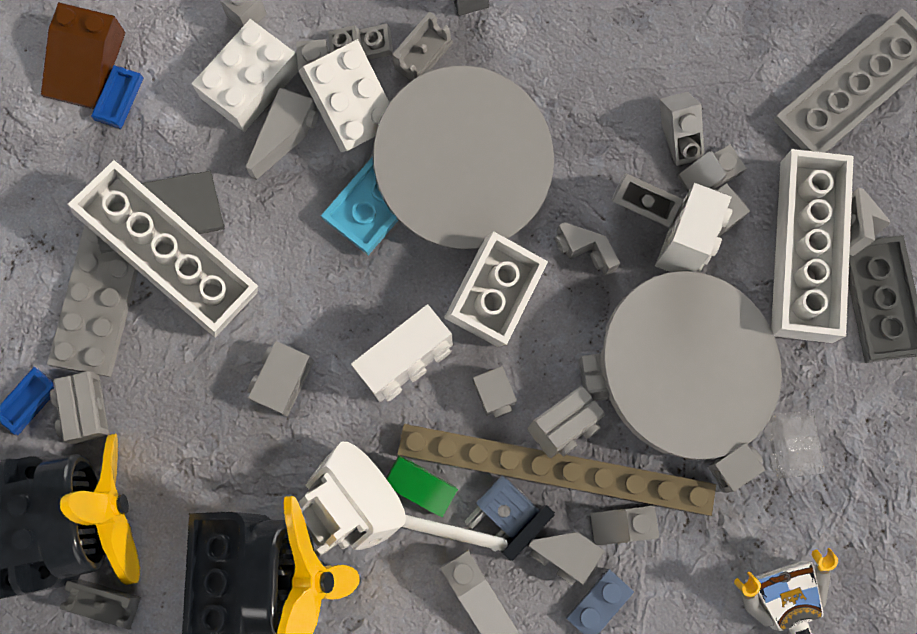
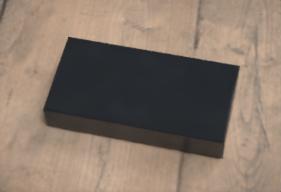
[501,505,555,561]

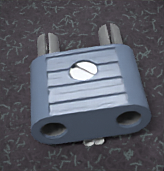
[465,475,540,551]

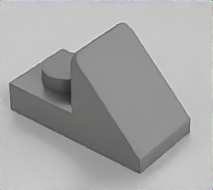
[678,144,747,192]
[849,188,890,256]
[590,506,659,545]

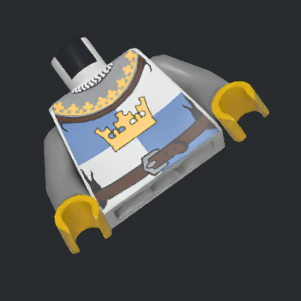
[734,548,838,634]

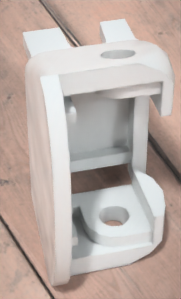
[284,442,406,558]

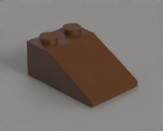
[41,2,126,109]

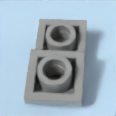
[328,23,393,59]

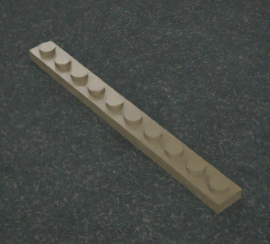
[398,424,716,516]

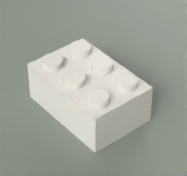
[192,19,298,132]
[299,39,389,152]
[655,183,732,273]
[444,231,548,347]
[351,304,453,402]

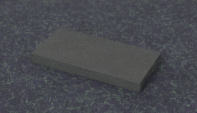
[97,170,225,254]
[848,235,917,363]

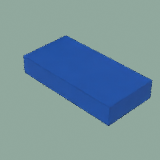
[91,65,144,129]
[0,367,54,435]

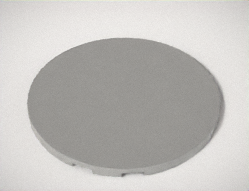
[373,66,554,249]
[601,271,782,460]

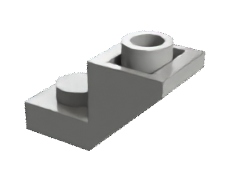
[555,222,620,276]

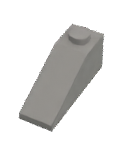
[245,88,319,180]
[440,550,520,634]

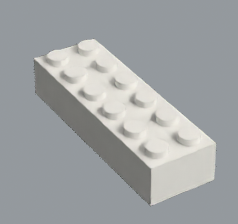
[771,149,853,343]
[68,160,258,338]

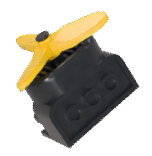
[0,433,140,599]
[182,496,360,634]

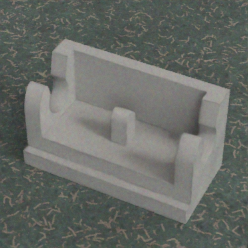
[392,11,453,81]

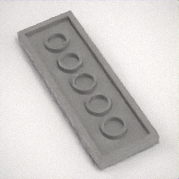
[773,9,917,153]
[47,225,138,377]

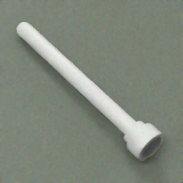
[402,515,508,551]

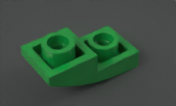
[386,455,458,517]

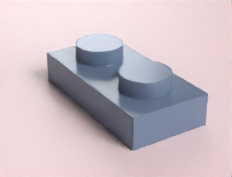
[566,569,634,634]

